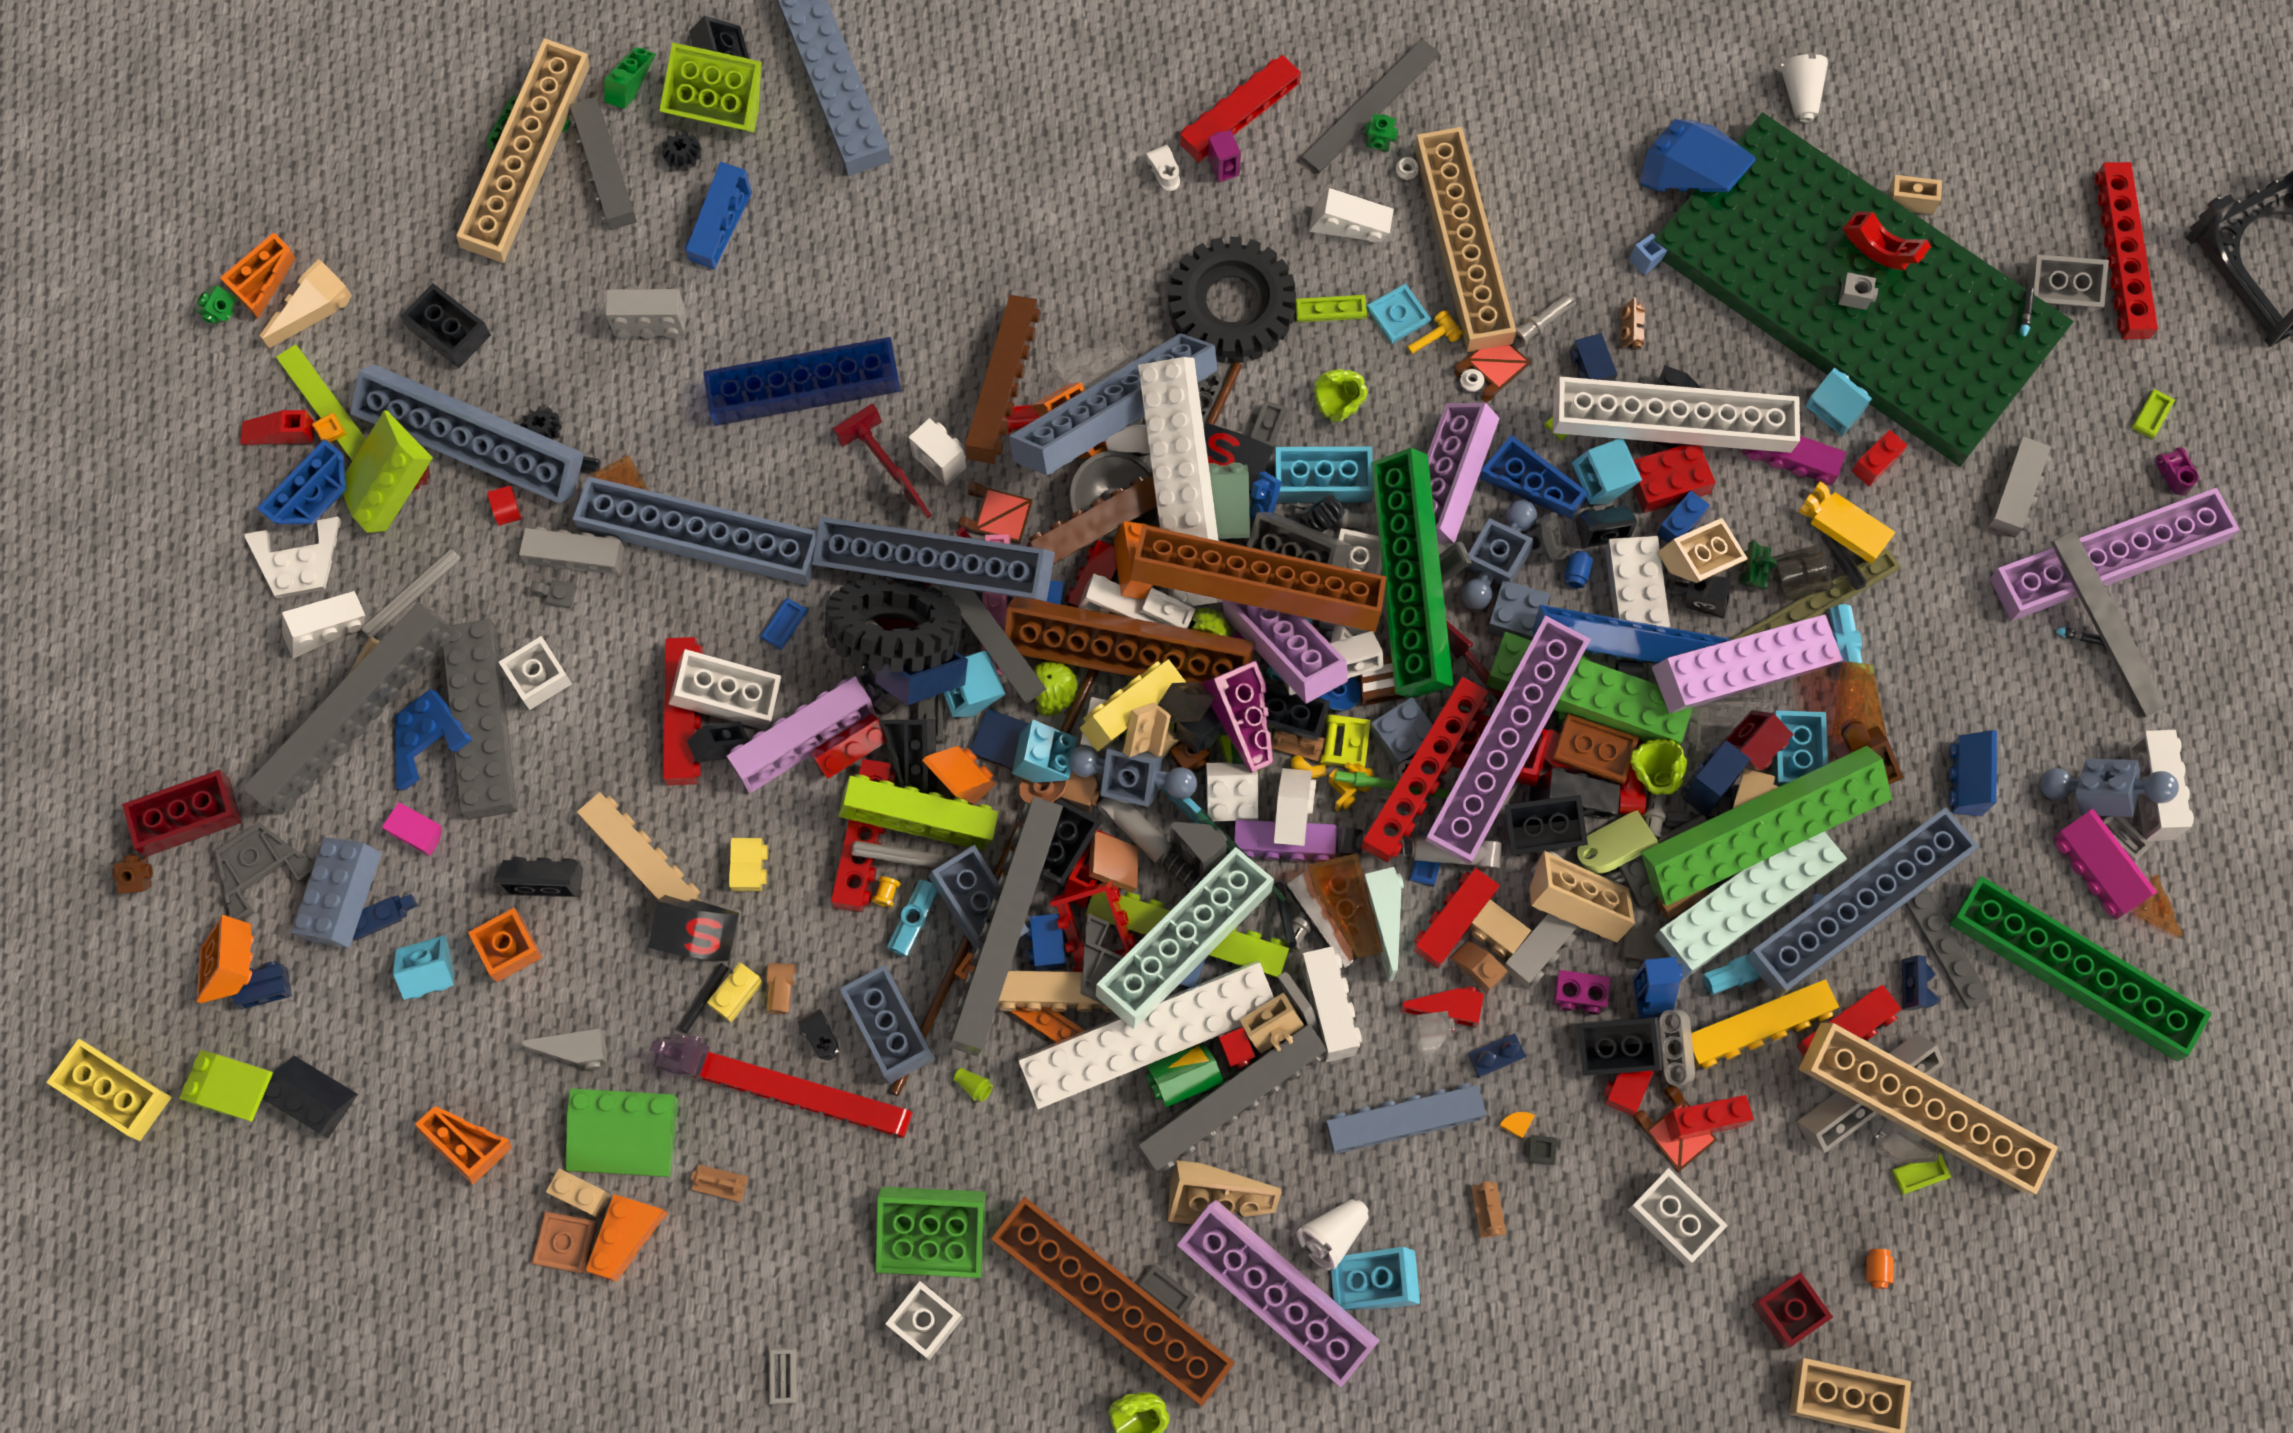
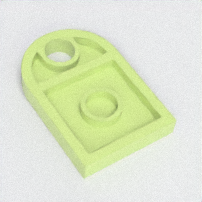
[1577,810,1659,873]

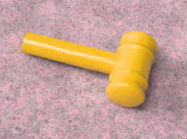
[1407,310,1463,354]

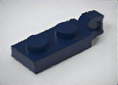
[353,894,418,941]

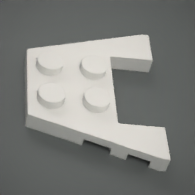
[245,517,341,598]

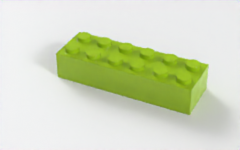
[838,774,999,851]

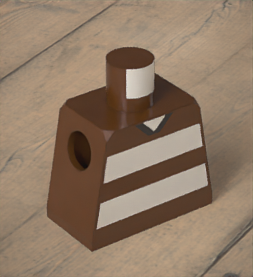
[1359,656,1407,706]

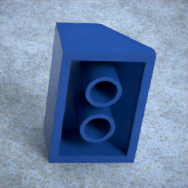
[1948,730,1997,816]

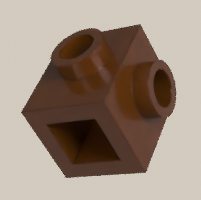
[1171,741,1211,773]
[112,854,153,894]

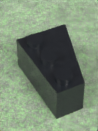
[879,719,937,795]
[1529,768,1620,819]

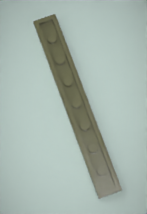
[1730,548,1901,640]

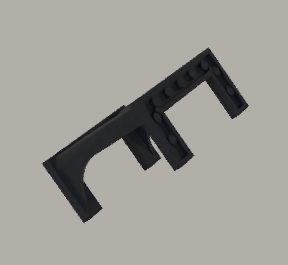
[2186,171,2293,347]

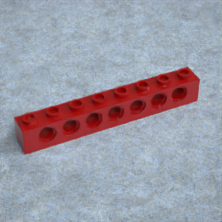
[2094,162,2158,340]
[1361,677,1489,863]

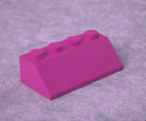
[2053,809,2157,920]

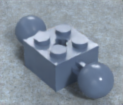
[1461,500,1537,610]
[1069,740,1197,807]
[2040,759,2179,817]

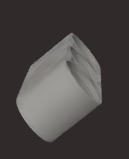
[1659,1010,1695,1086]

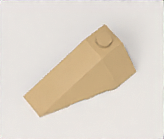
[1168,1160,1282,1224]

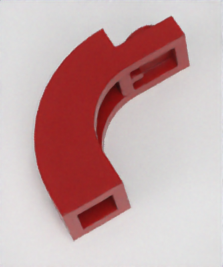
[1843,212,1931,270]

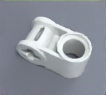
[1145,145,1180,191]

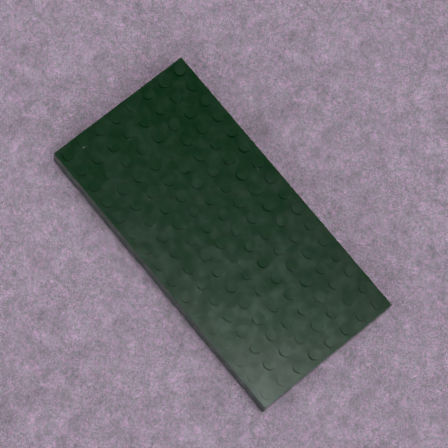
[1654,112,2074,467]

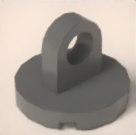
[1525,512,1568,561]

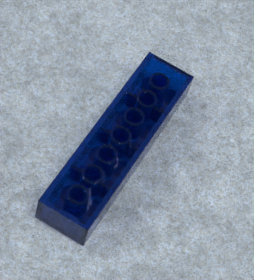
[703,337,901,426]

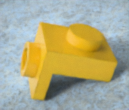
[1328,768,1357,812]

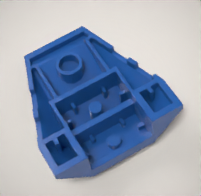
[1640,119,1756,192]

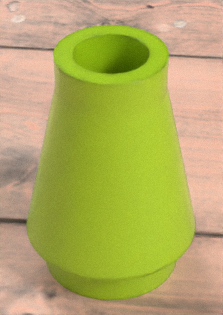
[953,1067,993,1102]

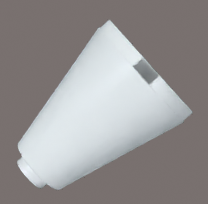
[1781,54,1828,122]
[1297,1199,1369,1271]

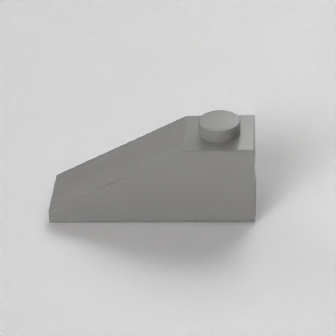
[523,1028,607,1070]

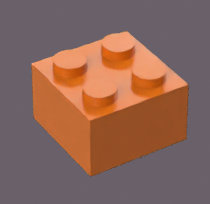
[468,908,543,982]

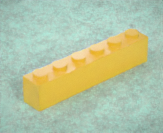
[1691,979,1839,1070]

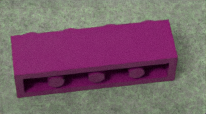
[1741,436,1846,485]

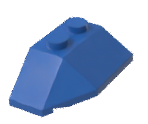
[257,439,347,524]

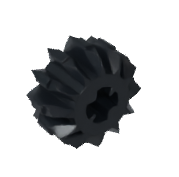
[662,130,701,171]
[520,405,562,440]
[1303,495,1345,532]

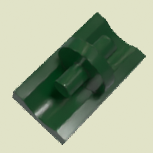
[1739,541,1777,590]

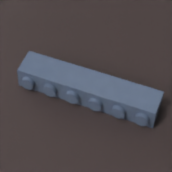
[1325,1083,1486,1155]

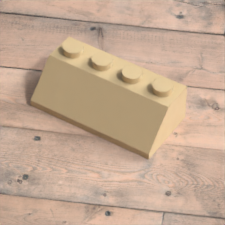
[1530,851,1635,942]

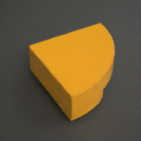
[1499,1112,1535,1139]

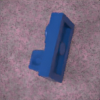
[1249,471,1282,520]

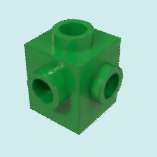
[1364,114,1399,152]
[195,285,237,324]

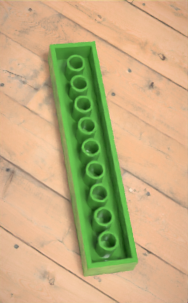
[1641,746,1892,906]

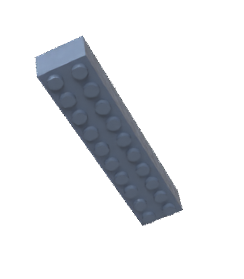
[776,0,891,176]
[1009,333,1218,475]
[350,364,584,503]
[573,476,818,586]
[812,517,1055,602]
[1746,807,1979,998]

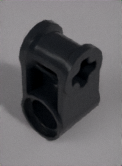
[797,1009,839,1060]

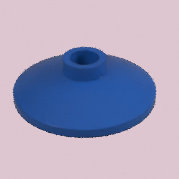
[1318,677,1360,711]

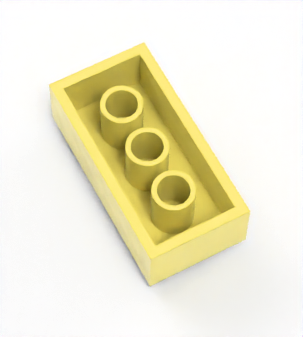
[1080,659,1187,752]
[46,1039,172,1141]

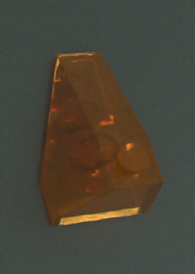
[1308,853,1383,958]

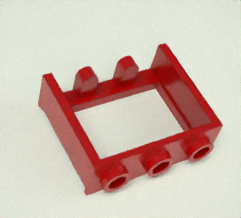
[1050,880,1137,972]

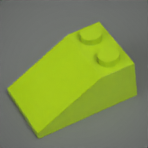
[179,1050,273,1122]

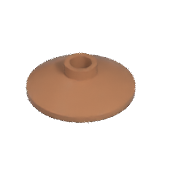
[1019,778,1067,803]

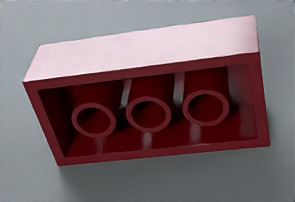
[122,769,242,857]

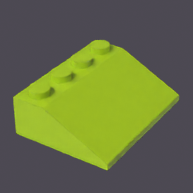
[659,42,762,133]
[343,411,433,533]

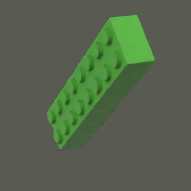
[1486,632,1693,745]

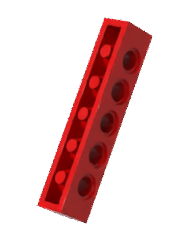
[831,759,897,913]

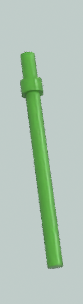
[1334,771,1452,799]

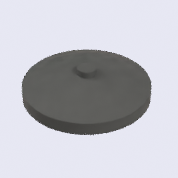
[1068,451,1159,546]

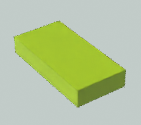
[2131,389,2175,439]
[1891,1152,1951,1195]

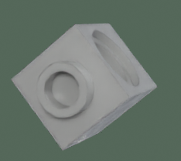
[1838,272,1878,310]

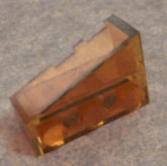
[1832,661,1887,738]

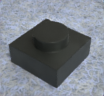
[1528,1135,1557,1165]

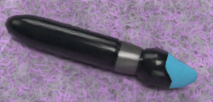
[2019,285,2034,337]
[2056,627,2105,646]

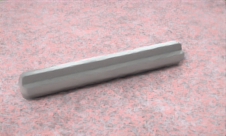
[851,841,950,869]

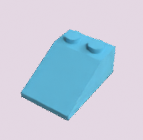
[1331,1247,1420,1311]

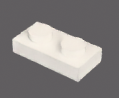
[1140,588,1195,628]

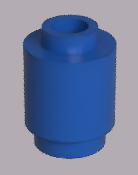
[1564,551,1593,589]

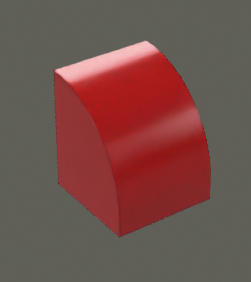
[487,485,522,526]

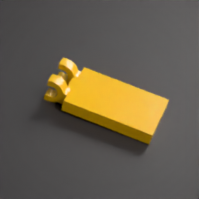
[1798,481,1896,564]

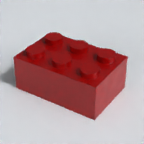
[1633,444,1716,514]

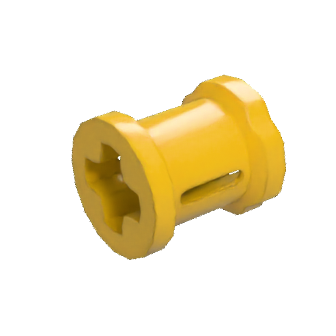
[871,876,901,908]

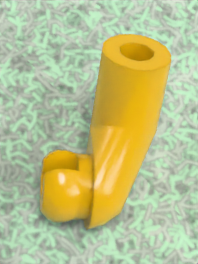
[1291,755,1327,779]

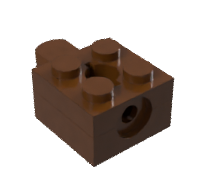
[1831,718,1904,785]

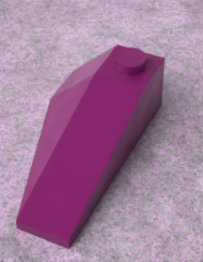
[1202,661,1273,773]

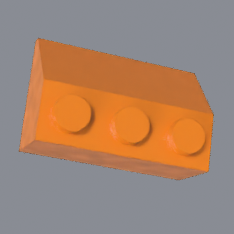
[196,915,254,1003]

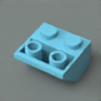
[1805,368,1872,436]
[1571,439,1642,504]
[944,650,1005,717]
[1012,720,1077,783]

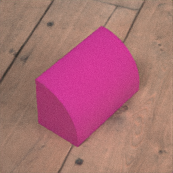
[382,802,442,856]

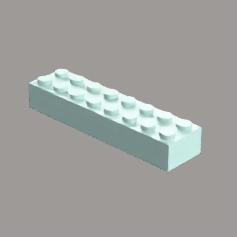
[1653,831,1847,978]
[1096,847,1274,1030]

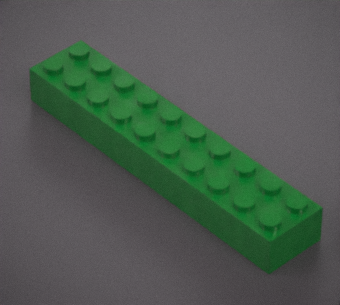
[1371,448,1454,699]
[1948,876,2212,1062]

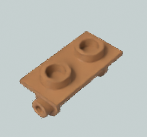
[1619,298,1645,350]
[1272,729,1325,762]
[691,1164,749,1202]
[1471,1181,1506,1239]

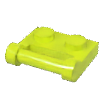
[1320,715,1371,767]

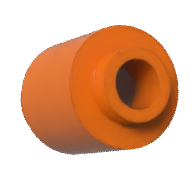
[1866,1249,1894,1289]

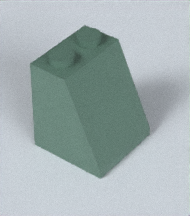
[1208,463,1250,539]

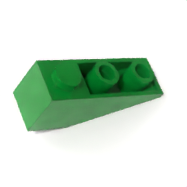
[604,47,656,109]

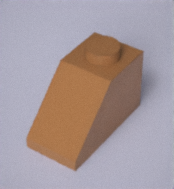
[1061,770,1101,812]
[1450,941,1508,995]

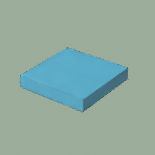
[1366,283,1431,344]

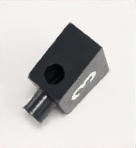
[1673,576,1731,618]

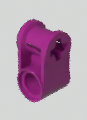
[2155,447,2199,495]

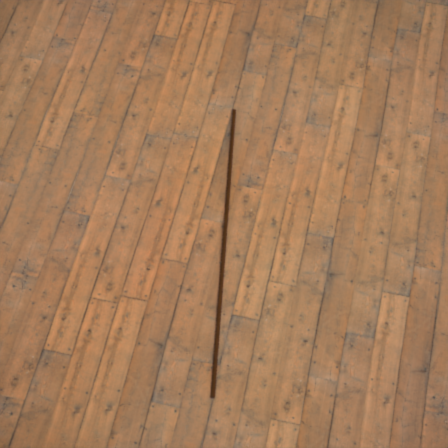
[890,362,1242,1096]

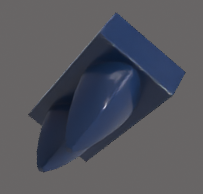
[1902,955,1940,1011]
[1468,1033,1526,1078]

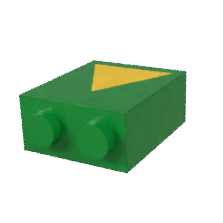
[1145,1042,1224,1107]

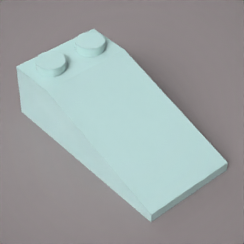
[1361,867,1404,982]

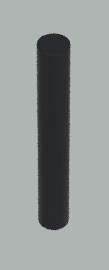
[1273,882,1297,948]
[679,963,729,1033]

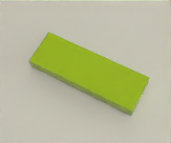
[1295,295,1367,323]

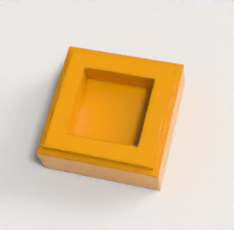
[312,412,346,443]

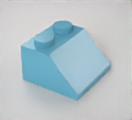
[393,935,455,1000]

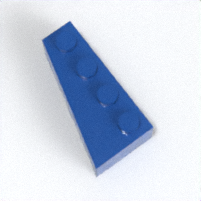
[685,161,752,269]
[1480,435,1588,519]

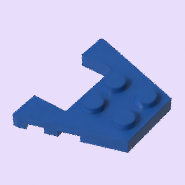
[395,689,472,791]

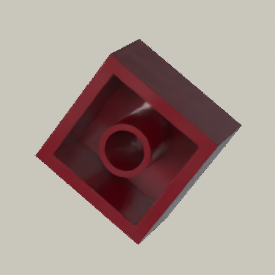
[1719,710,1794,771]
[1751,1272,1833,1350]

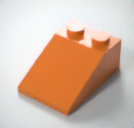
[922,746,996,805]

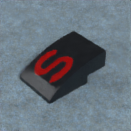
[1203,423,1275,492]
[648,895,740,961]

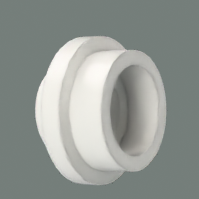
[1396,157,1419,180]
[1460,369,1484,392]

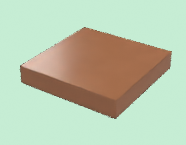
[1089,832,1139,893]
[532,1211,597,1274]

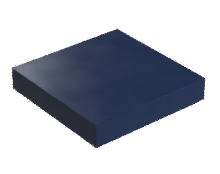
[970,708,1029,770]

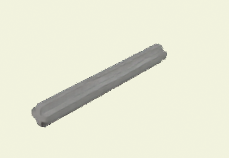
[362,549,460,637]

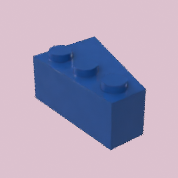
[1632,957,1683,1020]

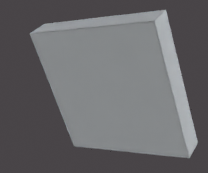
[1278,972,1321,1036]

